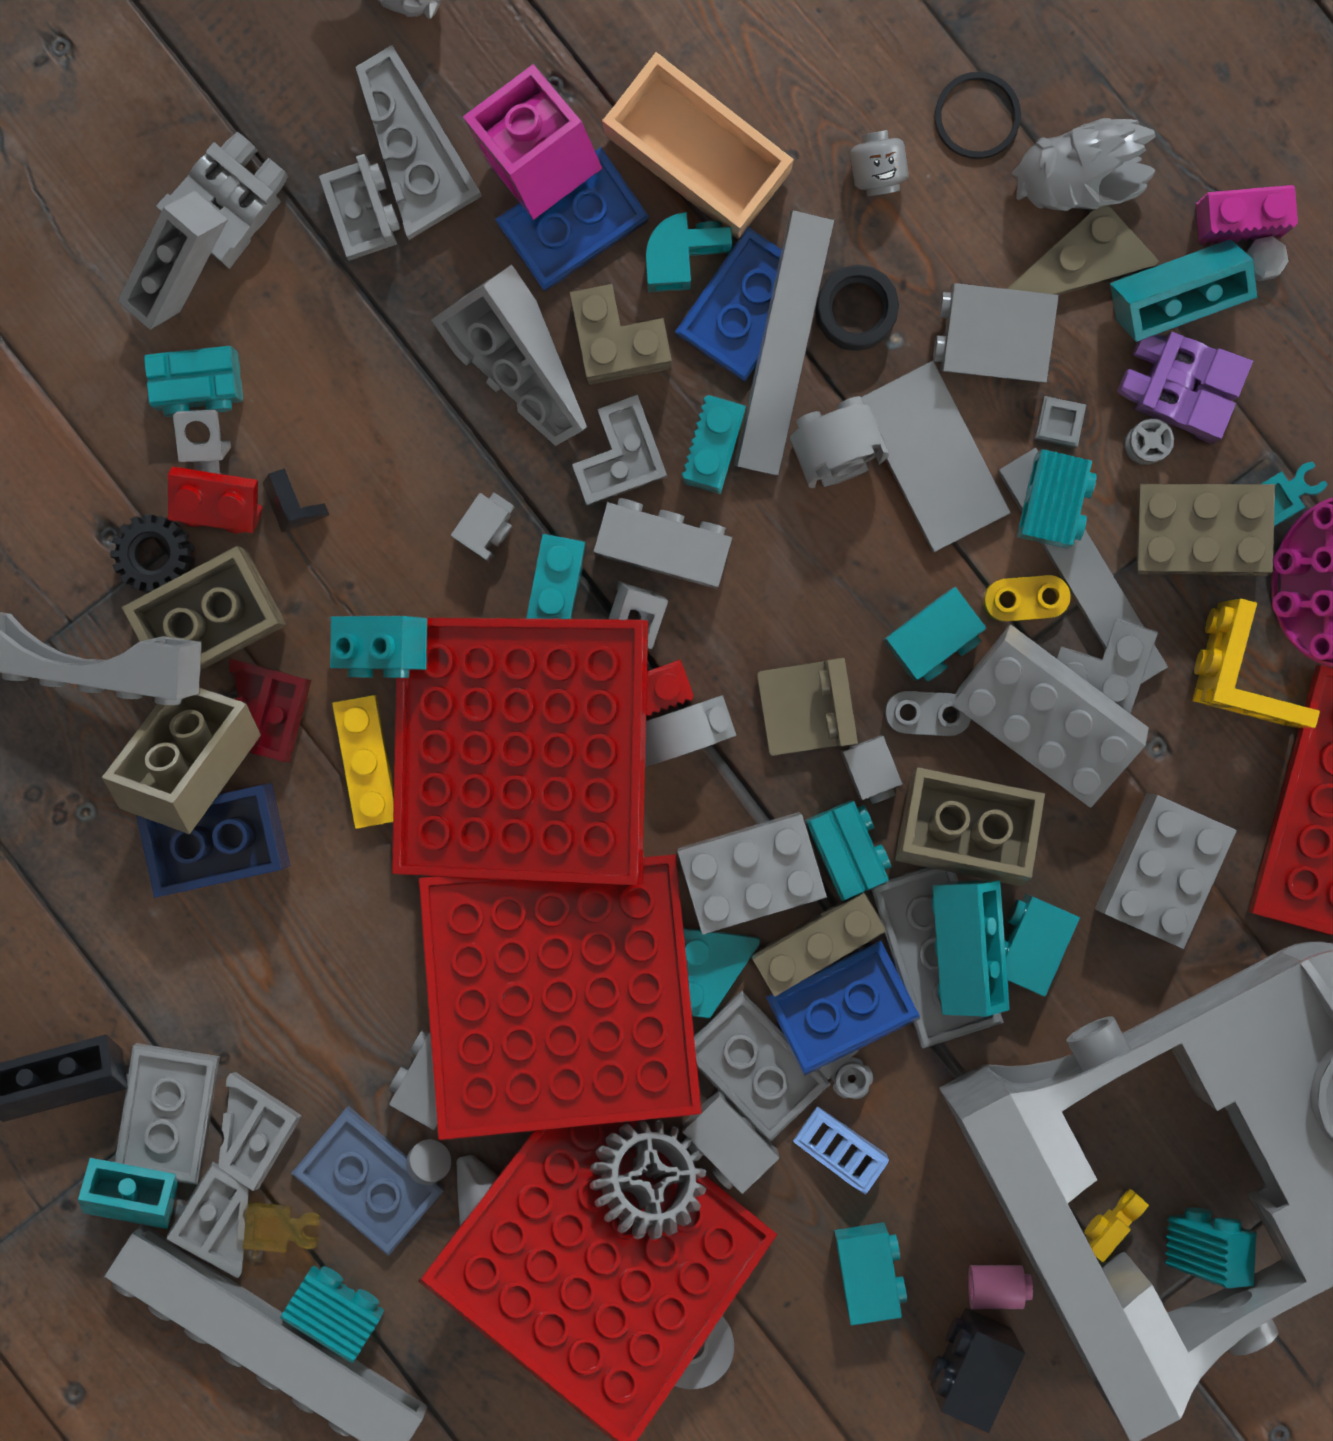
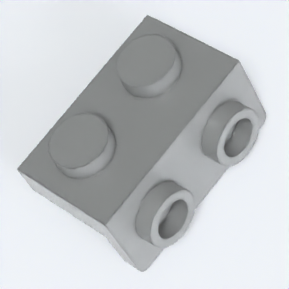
[319,154,400,261]

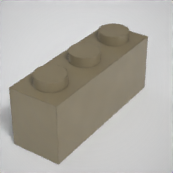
[752,892,887,997]

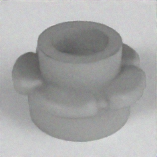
[831,1057,873,1099]

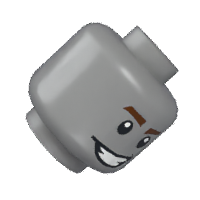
[850,130,909,196]

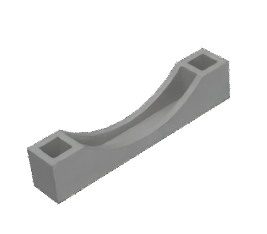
[0,612,201,705]

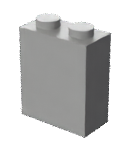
[933,283,1059,383]

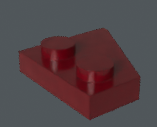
[229,659,312,763]

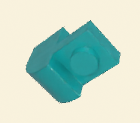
[646,212,732,292]

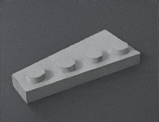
[356,45,482,240]

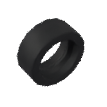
[816,264,899,351]

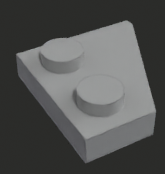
[218,1072,302,1191]
[166,1162,249,1278]

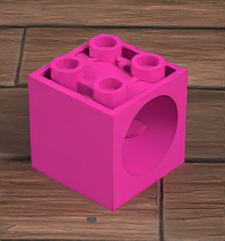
[463,64,602,220]

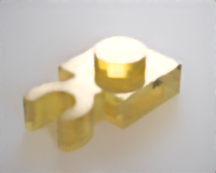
[243,1202,321,1252]

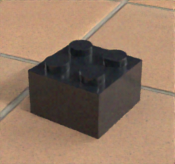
[928,1307,1025,1433]

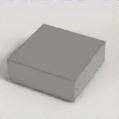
[1033,396,1086,448]

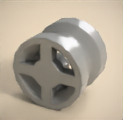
[1124,419,1174,465]

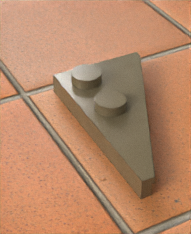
[1007,205,1160,295]

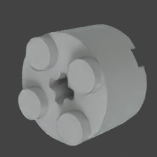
[790,396,889,488]

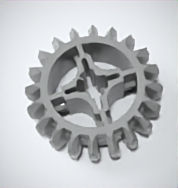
[590,1120,707,1240]

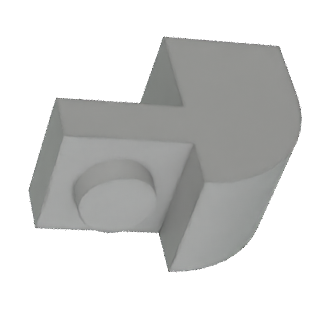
[645,695,736,767]

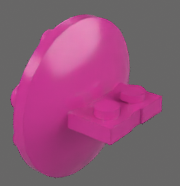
[1271,497,1333,667]

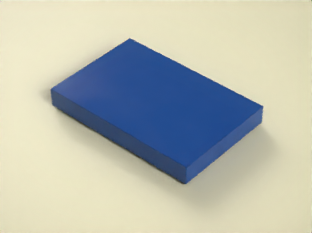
[495,147,649,292]
[675,227,781,383]
[766,941,920,1076]

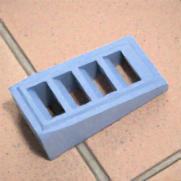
[793,1106,889,1195]

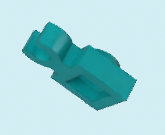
[1262,462,1328,527]

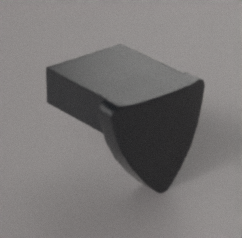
[262,468,329,532]

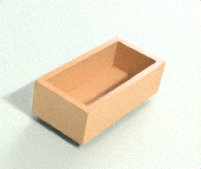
[602,52,794,239]

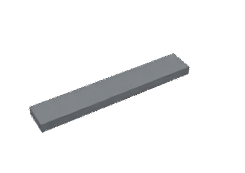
[735,210,834,475]
[997,448,1168,683]

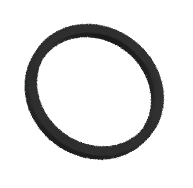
[935,72,1021,159]

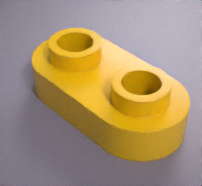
[983,575,1071,622]

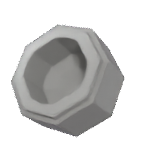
[1245,236,1289,281]

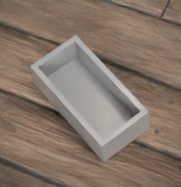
[952,624,1149,808]

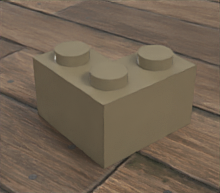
[570,284,672,385]

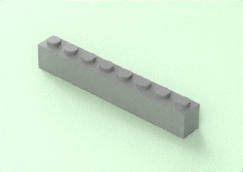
[104,1224,427,1441]

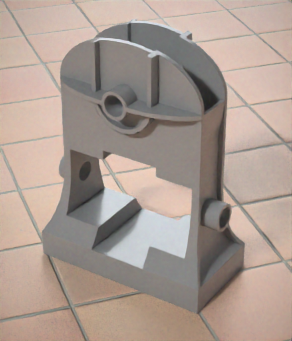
[939,942,1333,1441]

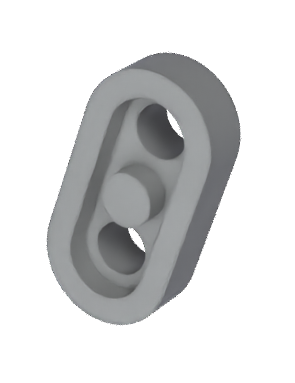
[884,691,971,736]

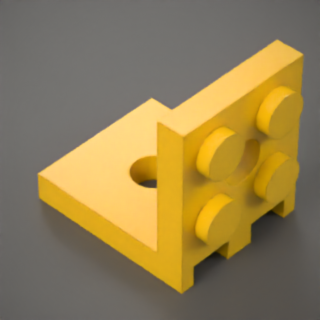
[1192,598,1320,728]

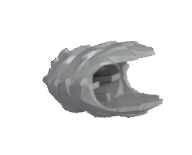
[1012,118,1156,211]

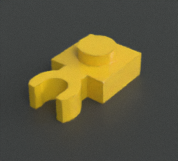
[1084,1188,1149,1262]

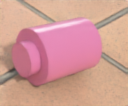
[968,1265,1033,1309]

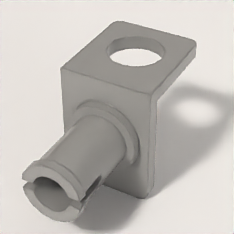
[173,410,231,474]

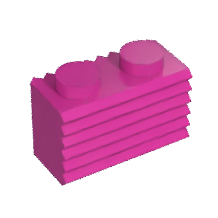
[1196,185,1298,245]

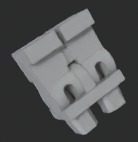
[156,132,288,269]

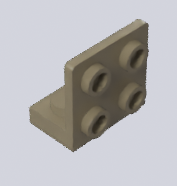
[757,658,858,756]

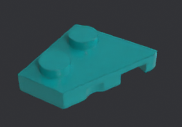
[683,927,760,1018]

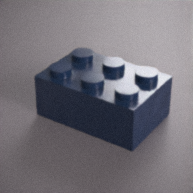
[136,783,291,898]

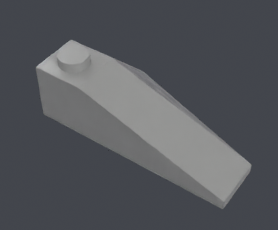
[431,264,587,446]

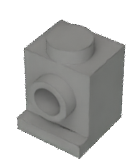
[451,492,515,562]
[609,581,668,649]

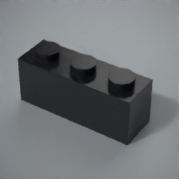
[0,1034,128,1122]

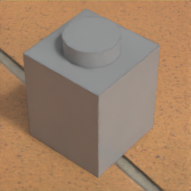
[840,735,902,804]

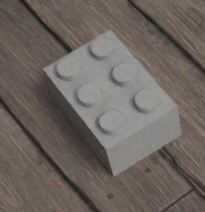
[1095,793,1237,949]
[677,812,827,935]

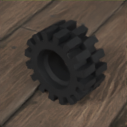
[110,514,195,592]

